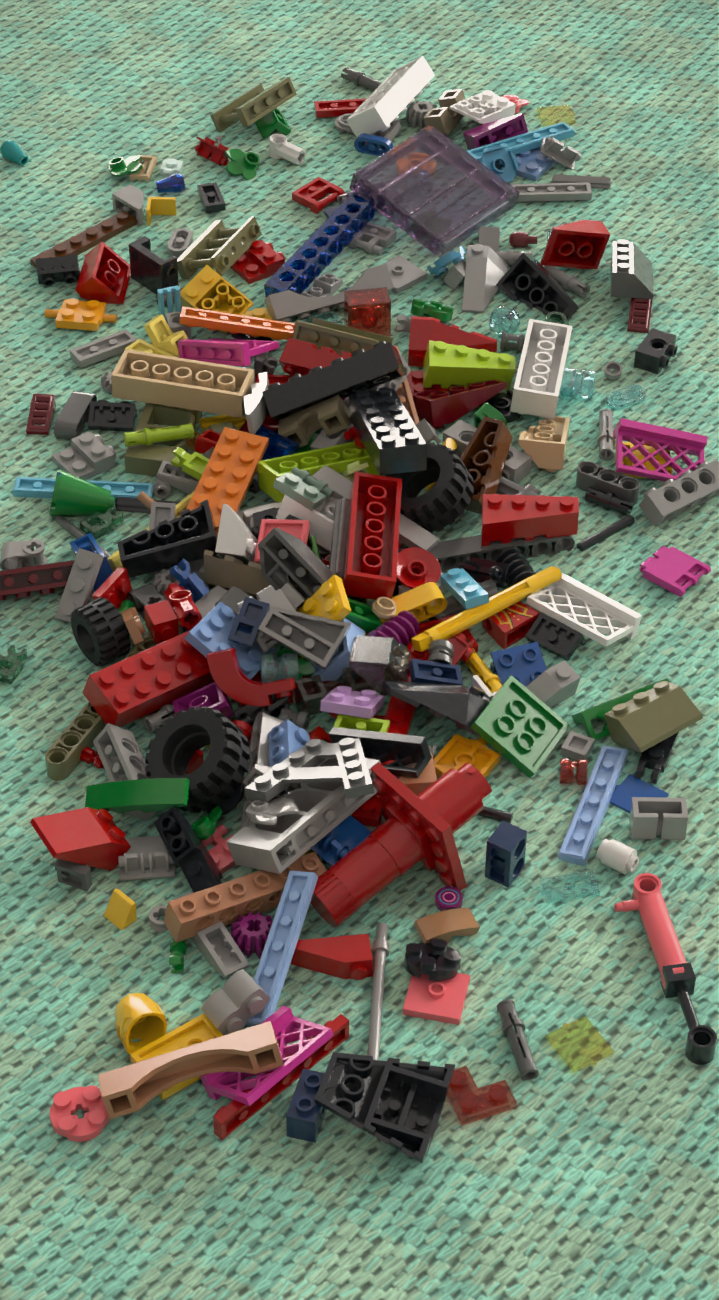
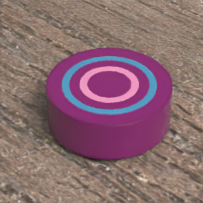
[435,886,463,911]

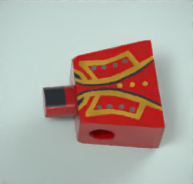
[482,601,540,649]

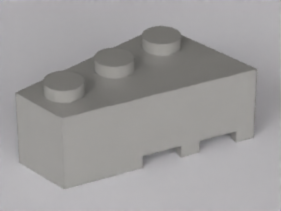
[258,607,351,670]

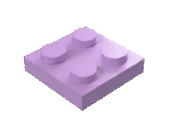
[320,686,384,719]

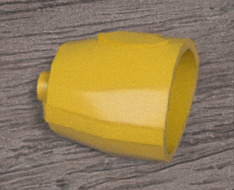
[115,993,167,1054]

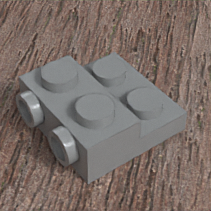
[52,431,116,480]

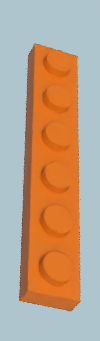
[179,306,295,340]

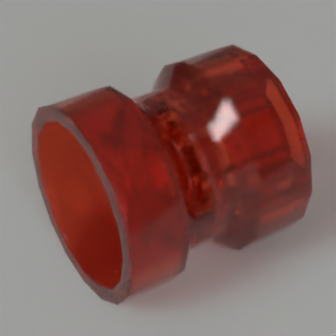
[559,758,587,785]

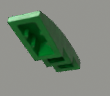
[85,778,190,814]

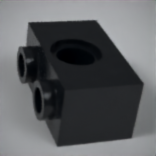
[634,328,678,374]

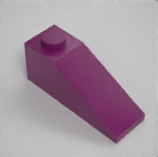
[463,113,528,150]

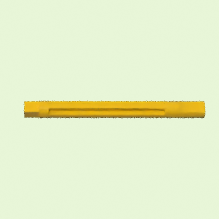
[411,566,562,652]

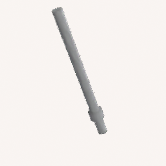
[367,923,390,1060]

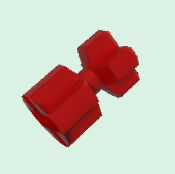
[80,746,104,769]

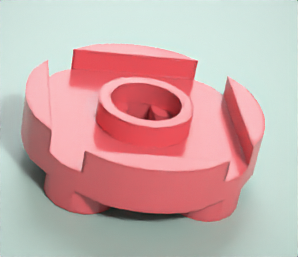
[50,1085,110,1142]

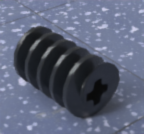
[496,547,536,598]

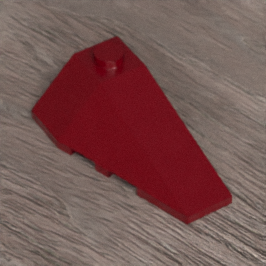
[412,379,508,429]

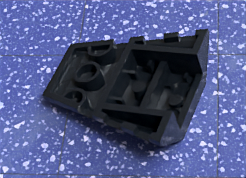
[314,1052,455,1163]

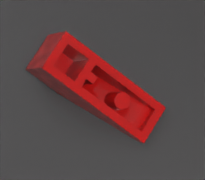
[290,934,373,980]

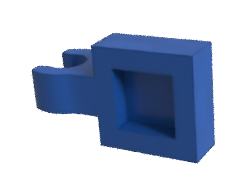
[169,559,210,603]

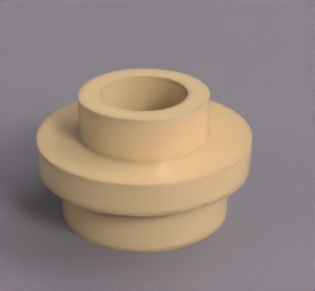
[372,597,396,619]

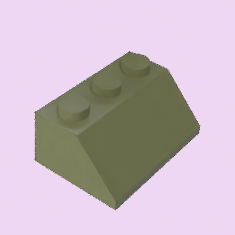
[604,681,703,752]

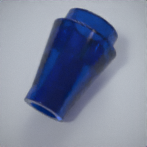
[156,173,186,193]

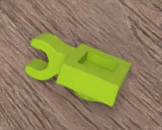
[171,447,209,480]

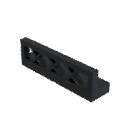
[324,727,432,778]

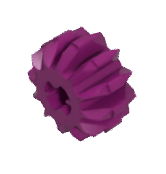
[231,911,273,959]

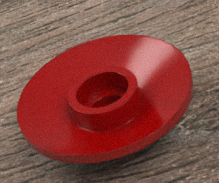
[396,547,441,589]

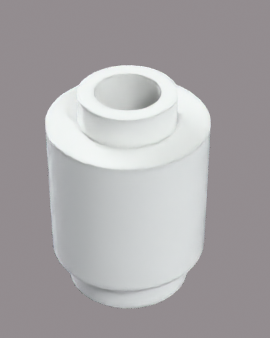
[596,839,639,875]

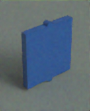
[610,774,669,813]

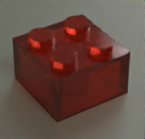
[344,287,391,336]

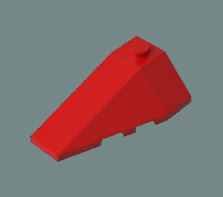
[408,316,497,367]

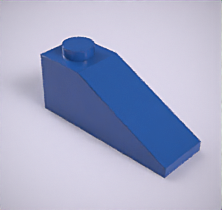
[69,533,113,591]

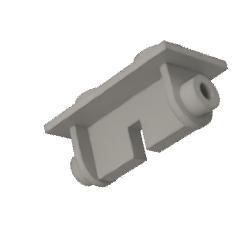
[540,137,581,170]

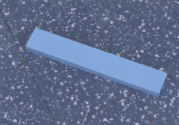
[558,745,628,866]
[245,870,318,1027]

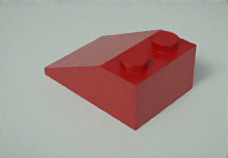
[540,219,610,270]
[30,807,131,871]

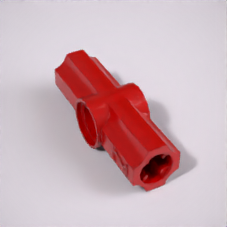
[164,582,202,630]

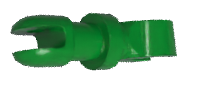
[169,937,187,973]

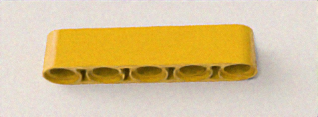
[365,582,447,637]

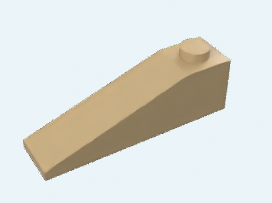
[518,416,570,472]

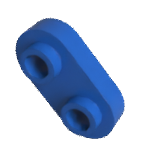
[354,133,393,158]

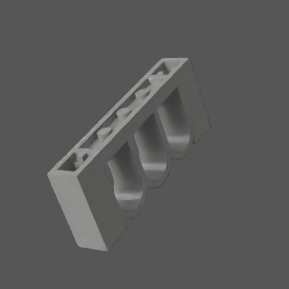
[226,758,381,874]

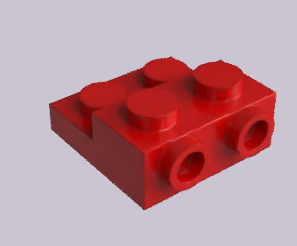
[230,239,285,284]

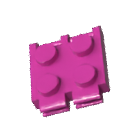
[639,546,711,597]

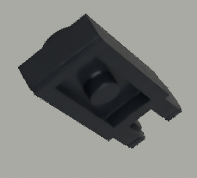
[635,732,679,784]

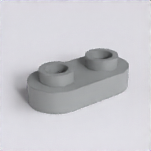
[167,228,193,258]

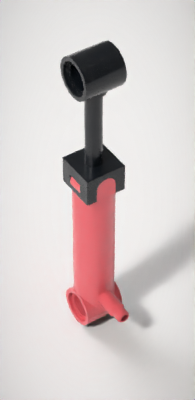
[614,873,717,1065]

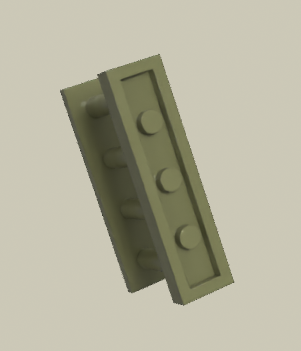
[210,77,297,133]
[177,216,262,280]
[293,318,394,357]

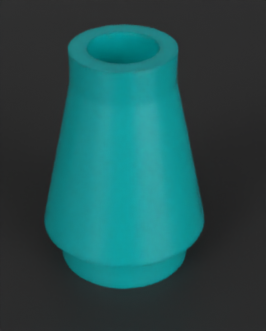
[0,140,29,166]

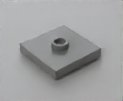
[379,255,428,294]

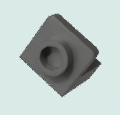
[55,859,92,891]

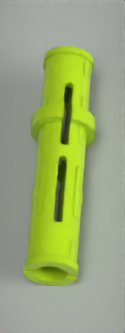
[123,423,194,447]

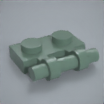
[273,467,334,511]

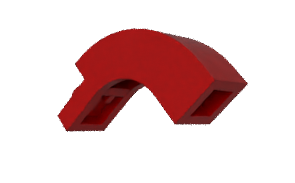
[206,647,296,706]

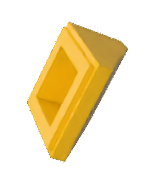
[104,888,137,930]

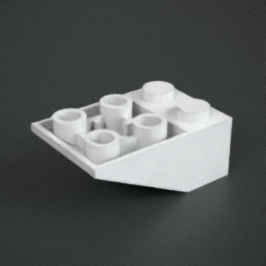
[449,90,516,124]

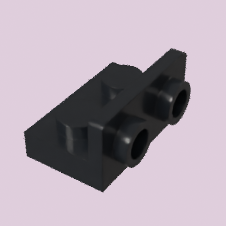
[36,255,80,285]
[88,400,137,432]
[525,612,586,661]

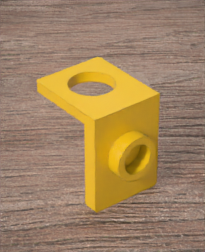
[146,197,177,226]

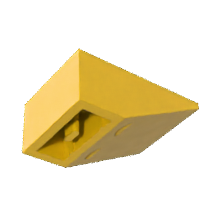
[180,265,254,333]

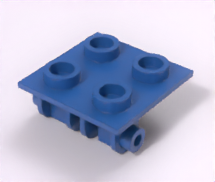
[490,642,547,687]
[310,815,371,866]

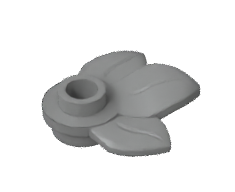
[246,798,299,825]

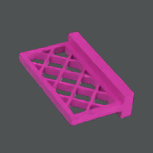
[178,338,279,366]
[613,418,707,482]
[200,1006,334,1106]

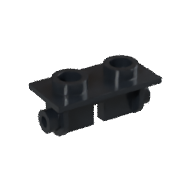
[459,557,510,588]
[234,694,290,727]

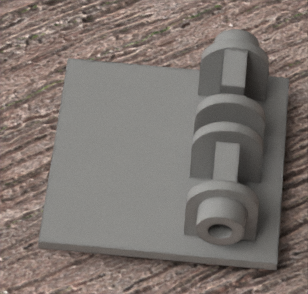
[118,836,175,881]

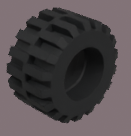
[71,597,131,667]

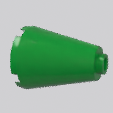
[49,470,115,516]

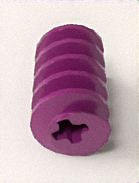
[366,611,420,661]

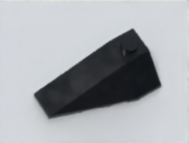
[496,253,579,324]
[382,681,490,737]

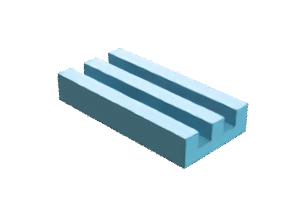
[157,285,181,318]

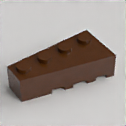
[460,416,513,515]

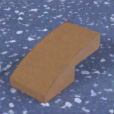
[414,908,480,943]

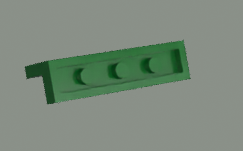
[571,678,669,740]

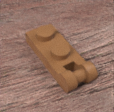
[121,607,146,644]

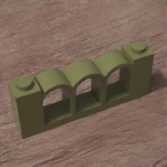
[124,403,203,477]

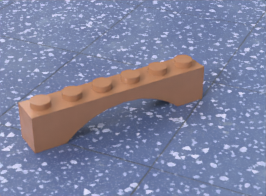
[98,1021,284,1120]

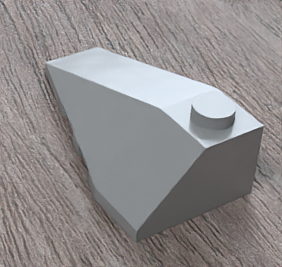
[462,244,508,313]

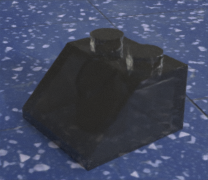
[348,635,410,697]

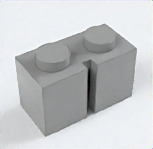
[629,797,688,840]

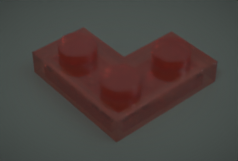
[447,1066,517,1126]

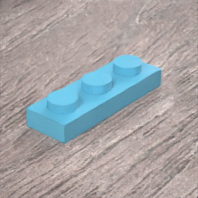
[440,568,489,609]

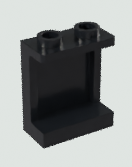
[129,236,179,295]

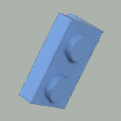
[268,719,310,767]

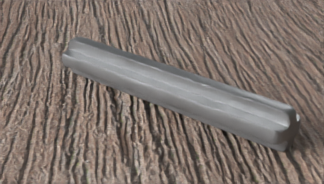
[329,498,349,579]

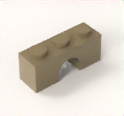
[423,89,465,139]
[278,394,350,452]

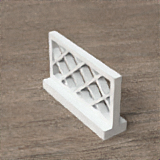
[526,573,642,647]

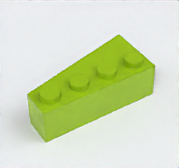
[423,340,516,390]

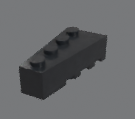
[117,500,218,578]

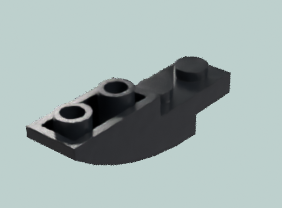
[153,806,223,893]

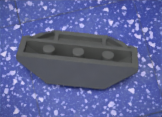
[258,527,334,600]

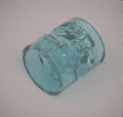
[561,367,596,399]
[260,653,299,686]

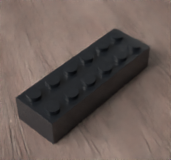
[262,341,407,422]
[349,387,427,475]

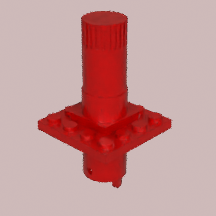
[310,762,492,928]

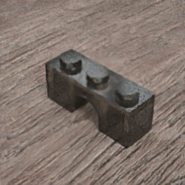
[292,663,376,715]

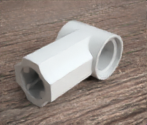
[269,134,306,165]

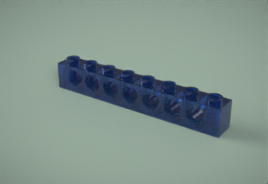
[264,194,375,298]

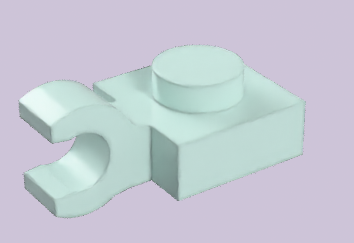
[160,159,184,184]

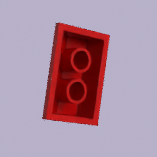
[75,241,131,304]

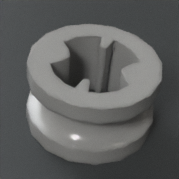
[149,905,168,932]

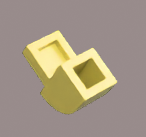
[143,314,188,358]

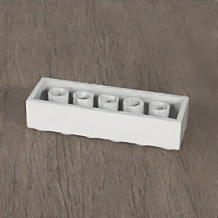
[346,56,434,137]
[510,319,572,419]

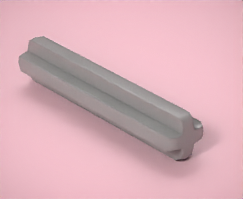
[552,174,611,189]

